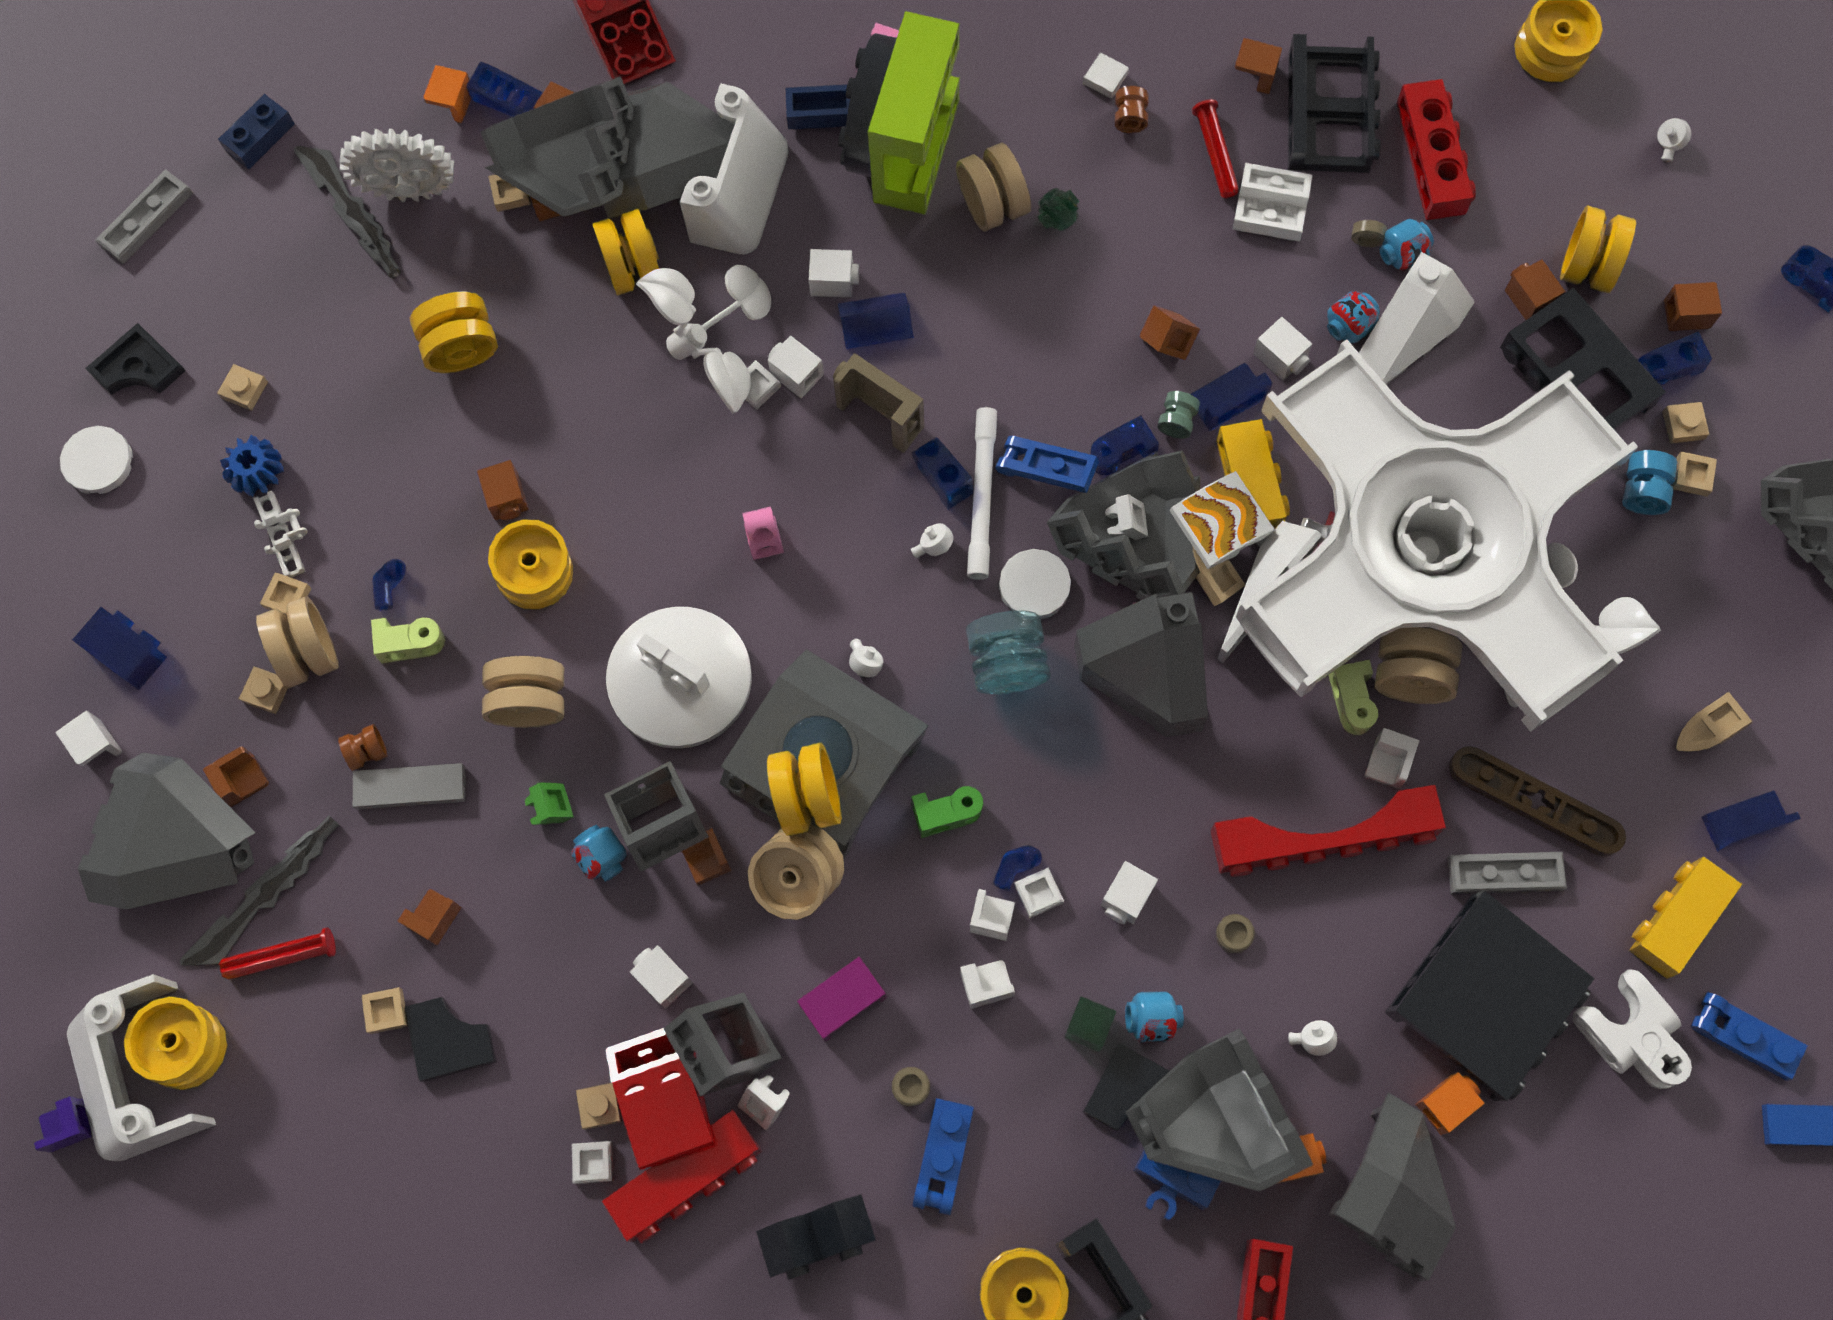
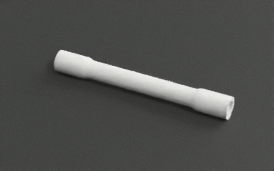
[967,407,997,580]

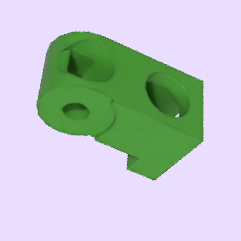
[911,786,983,838]

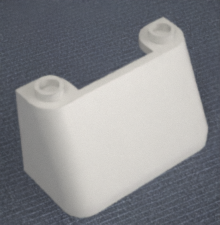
[680,83,788,254]

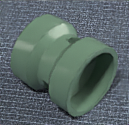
[1157,391,1200,439]

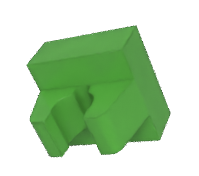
[525,782,574,825]

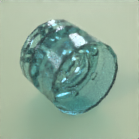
[966,610,1051,694]

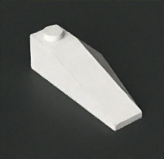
[1359,252,1475,385]
[1217,521,1323,663]

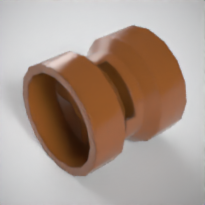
[1115,86,1149,133]
[338,724,388,771]

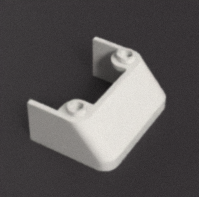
[67,974,216,1161]

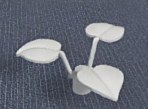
[636,265,771,414]
[1505,543,1661,708]

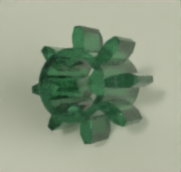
[1037,188,1080,231]

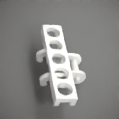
[253,491,308,578]

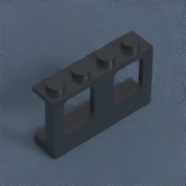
[1288,34,1381,173]
[1500,288,1666,430]
[1055,1218,1153,1320]

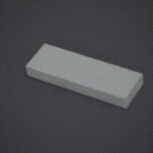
[95,169,193,264]
[353,763,465,810]
[1447,852,1567,894]

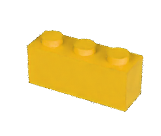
[1216,419,1290,529]
[1629,856,1742,979]

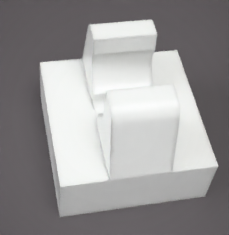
[1105,494,1148,540]
[737,1076,789,1131]

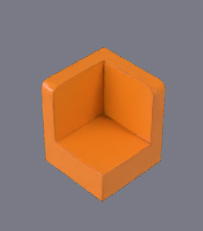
[423,65,474,123]

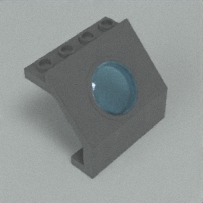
[719,649,929,860]

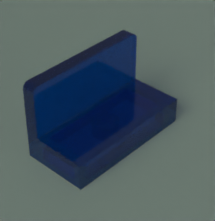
[838,293,914,349]
[1191,363,1273,431]
[1701,790,1801,851]

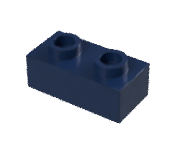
[785,84,850,130]
[218,93,295,169]

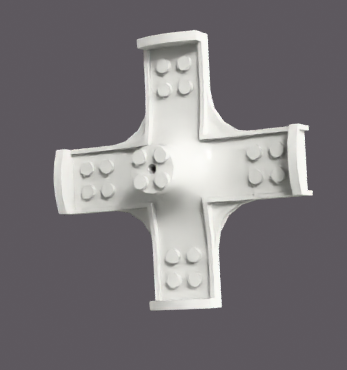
[1236,340,1638,732]

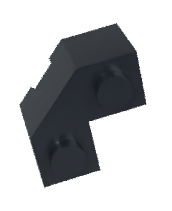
[756,1194,876,1280]

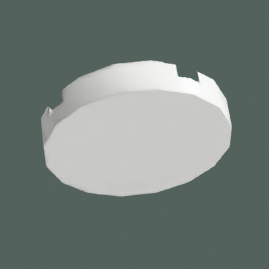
[60,426,133,494]
[999,549,1071,620]

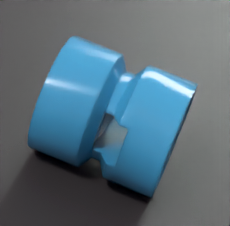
[1622,450,1678,515]

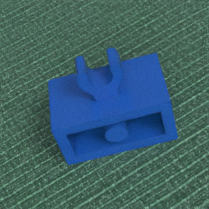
[1133,1151,1221,1220]

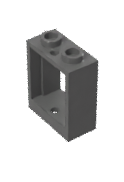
[604,761,709,872]
[663,993,782,1096]

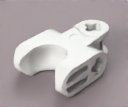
[1573,969,1692,1089]

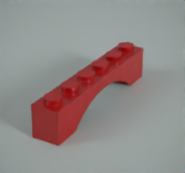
[1210,785,1446,877]

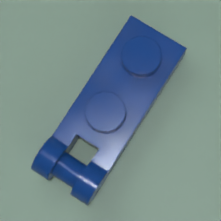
[995,436,1099,493]
[1690,992,1808,1081]
[912,1098,974,1216]

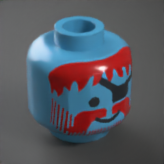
[1379,219,1434,271]
[1327,291,1380,343]
[571,824,627,882]
[1125,992,1184,1042]

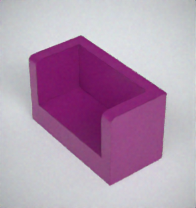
[797,957,887,1042]

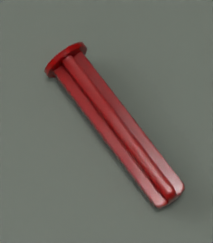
[1192,99,1239,199]
[219,927,336,979]

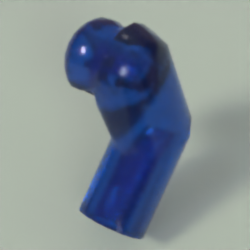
[372,559,406,611]
[992,845,1042,891]

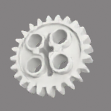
[340,129,454,202]

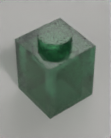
[1065,996,1117,1052]

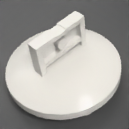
[606,607,752,748]

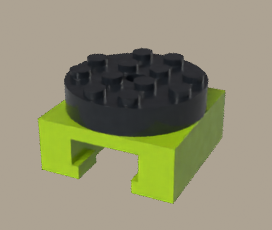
[838,11,960,214]

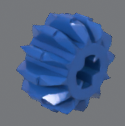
[220,435,284,497]

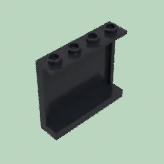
[1385,890,1595,1101]

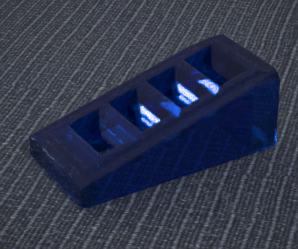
[467,61,543,117]

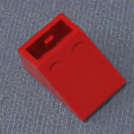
[572,0,676,84]
[606,1028,714,1170]

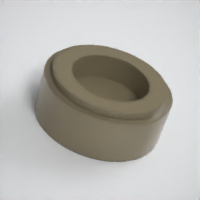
[1351,220,1387,247]
[1215,914,1255,954]
[892,1067,930,1107]

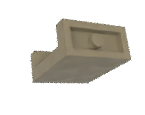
[833,353,925,453]

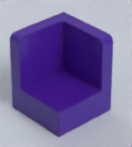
[34,1096,93,1153]

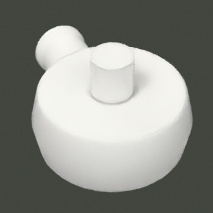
[1657,118,1691,162]
[911,523,954,558]
[849,639,883,677]
[1288,1020,1337,1056]

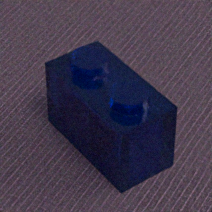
[72,607,167,690]

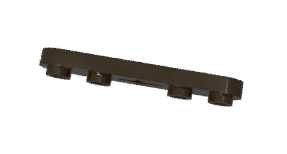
[1449,746,1626,857]

